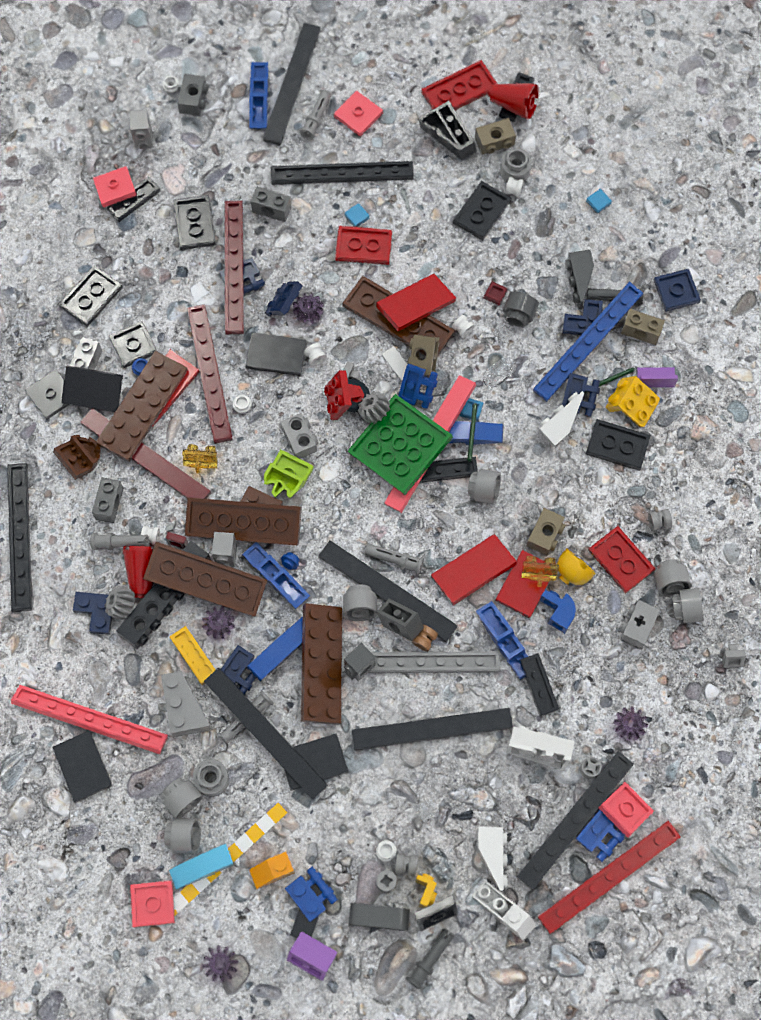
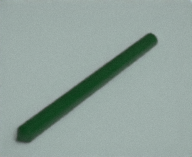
[584,367,635,393]
[467,403,477,462]

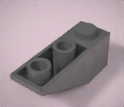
[565,249,594,310]

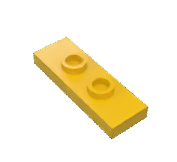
[169,626,215,685]

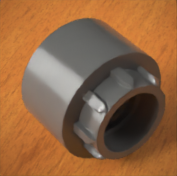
[503,291,539,327]

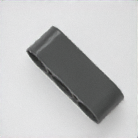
[348,903,410,931]

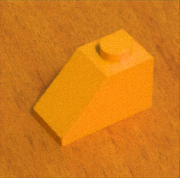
[249,852,295,889]

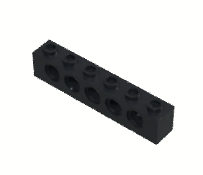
[116,541,211,649]

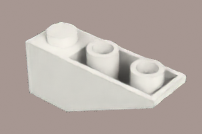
[538,391,584,447]
[477,827,507,892]
[472,880,536,940]

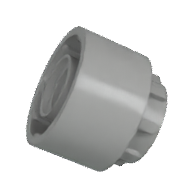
[500,148,532,183]
[468,469,501,504]
[654,559,692,597]
[343,584,377,621]
[672,588,704,623]
[193,759,229,797]
[162,778,203,818]
[164,818,201,854]

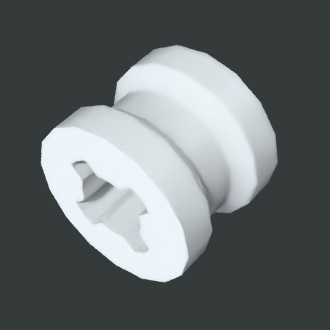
[505,177,524,197]
[452,315,475,338]
[304,343,327,366]
[141,525,160,546]

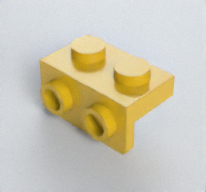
[415,873,437,909]

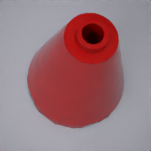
[488,83,539,119]
[123,546,153,598]

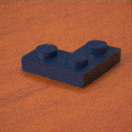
[562,299,603,335]
[73,592,112,635]

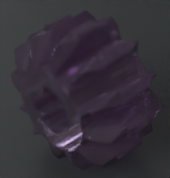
[293,292,324,324]
[202,606,235,640]
[613,706,648,741]
[202,945,239,983]

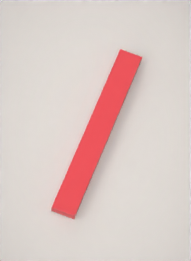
[384,375,476,513]
[11,685,168,754]

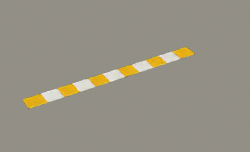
[165,802,288,925]

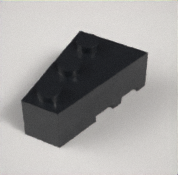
[418,101,477,160]

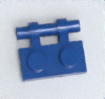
[398,364,438,409]
[575,810,624,862]
[285,866,338,922]

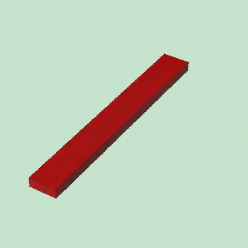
[537,820,681,935]

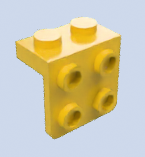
[605,376,660,427]

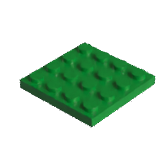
[347,394,453,495]

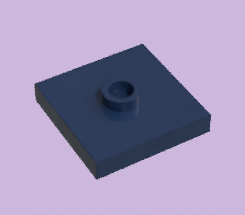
[653,268,701,312]

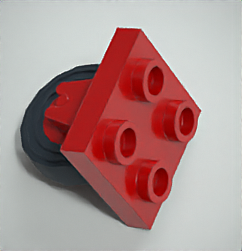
[324,370,370,420]

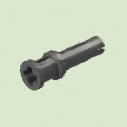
[587,288,644,304]
[406,928,455,990]

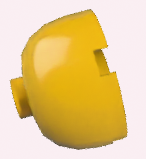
[557,548,596,585]

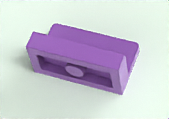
[636,367,678,388]
[287,932,337,981]

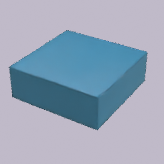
[586,188,612,214]
[344,203,370,227]
[460,398,484,421]

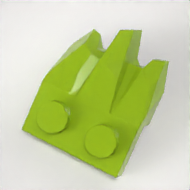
[264,449,314,498]

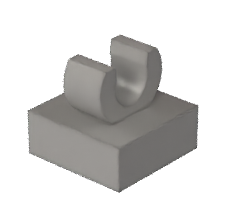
[343,361,361,380]
[722,644,746,668]

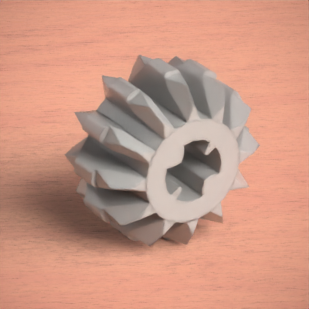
[358,391,390,424]
[105,585,135,619]

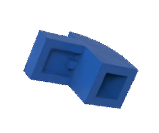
[540,589,576,634]

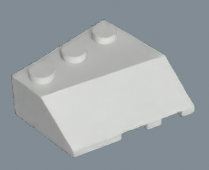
[506,726,575,771]

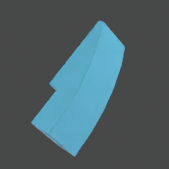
[169,844,234,890]

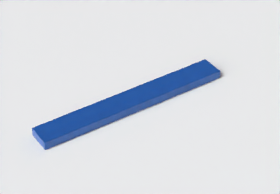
[533,281,643,402]

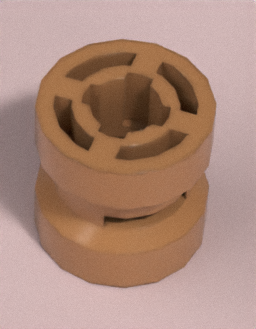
[412,625,438,652]

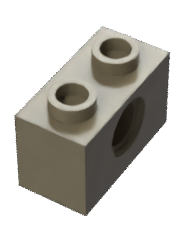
[474,118,516,155]
[621,309,665,345]
[407,334,440,375]
[526,508,566,556]

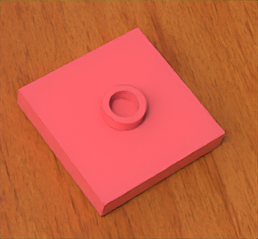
[334,90,383,136]
[93,166,137,208]
[598,782,654,838]
[130,880,175,928]

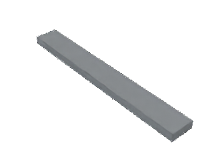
[342,651,500,673]

